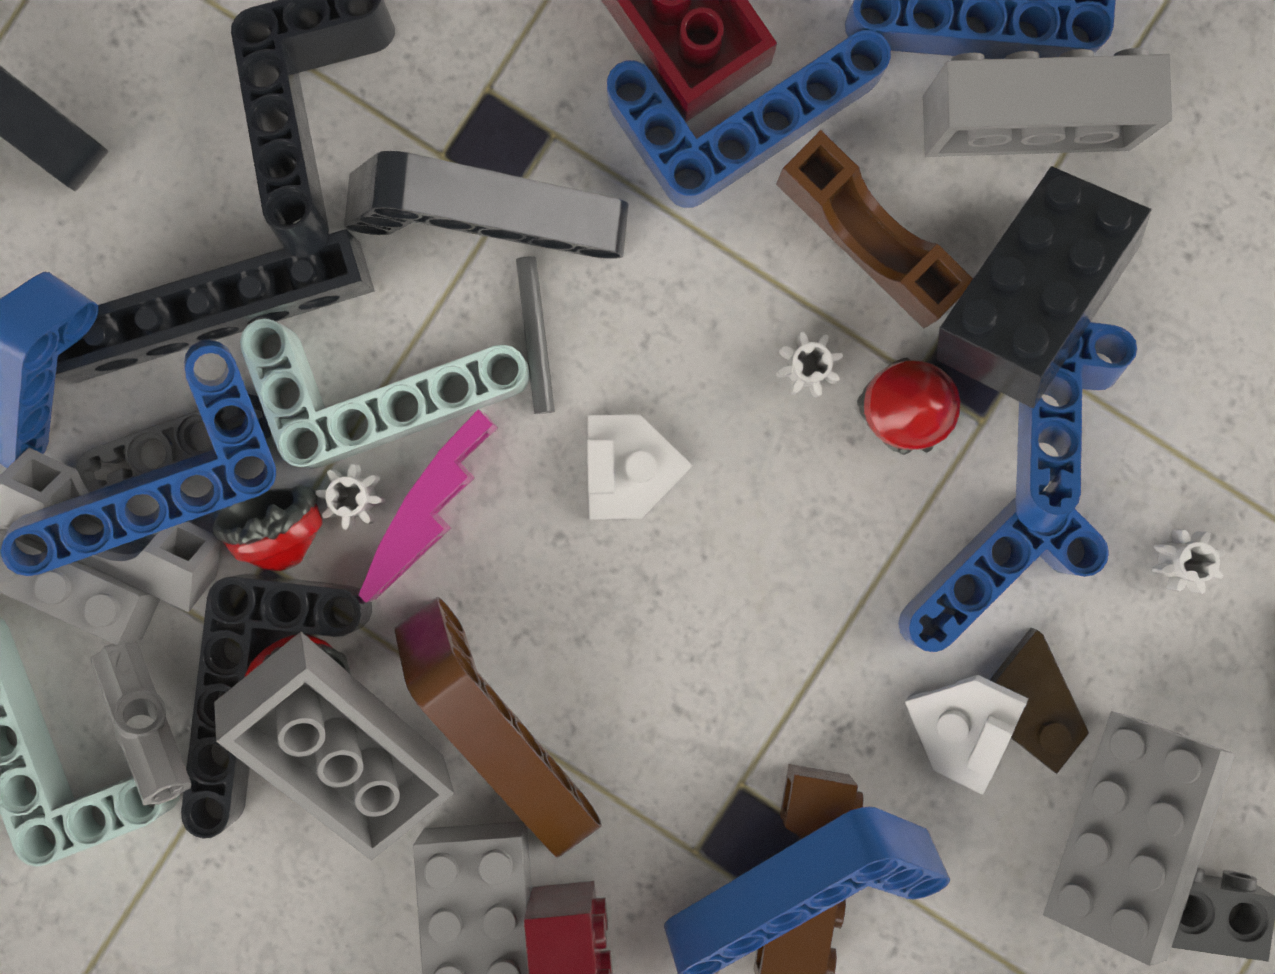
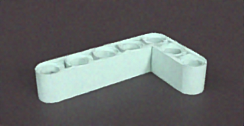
[240,319,530,469]
[0,617,180,867]

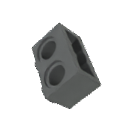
[1171,868,1275,962]

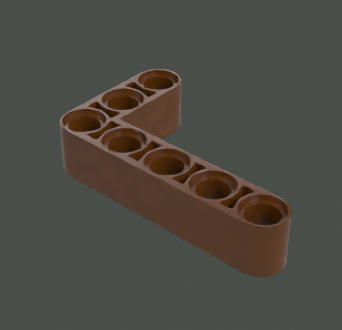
[394,597,602,858]

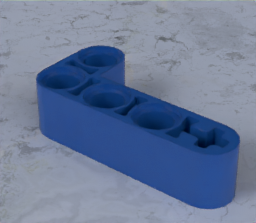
[0,272,98,468]
[1016,322,1137,532]
[898,491,1109,652]

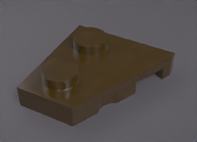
[990,628,1089,774]

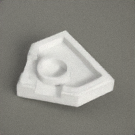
[587,414,693,520]
[905,675,1028,795]

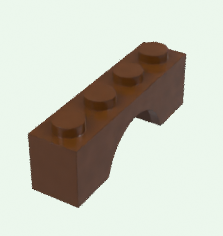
[776,130,973,329]
[753,764,864,974]

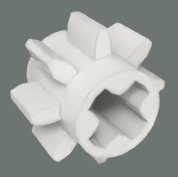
[776,332,843,398]
[316,464,386,530]
[1152,529,1226,594]

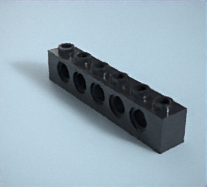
[55,229,375,383]

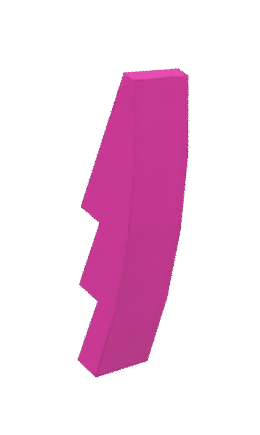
[359,409,498,603]

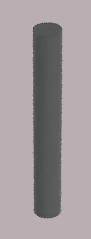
[516,256,555,414]

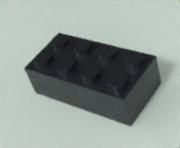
[937,166,1152,409]

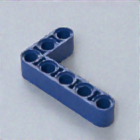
[845,0,1116,59]
[607,30,891,208]
[0,339,276,576]
[664,806,950,974]

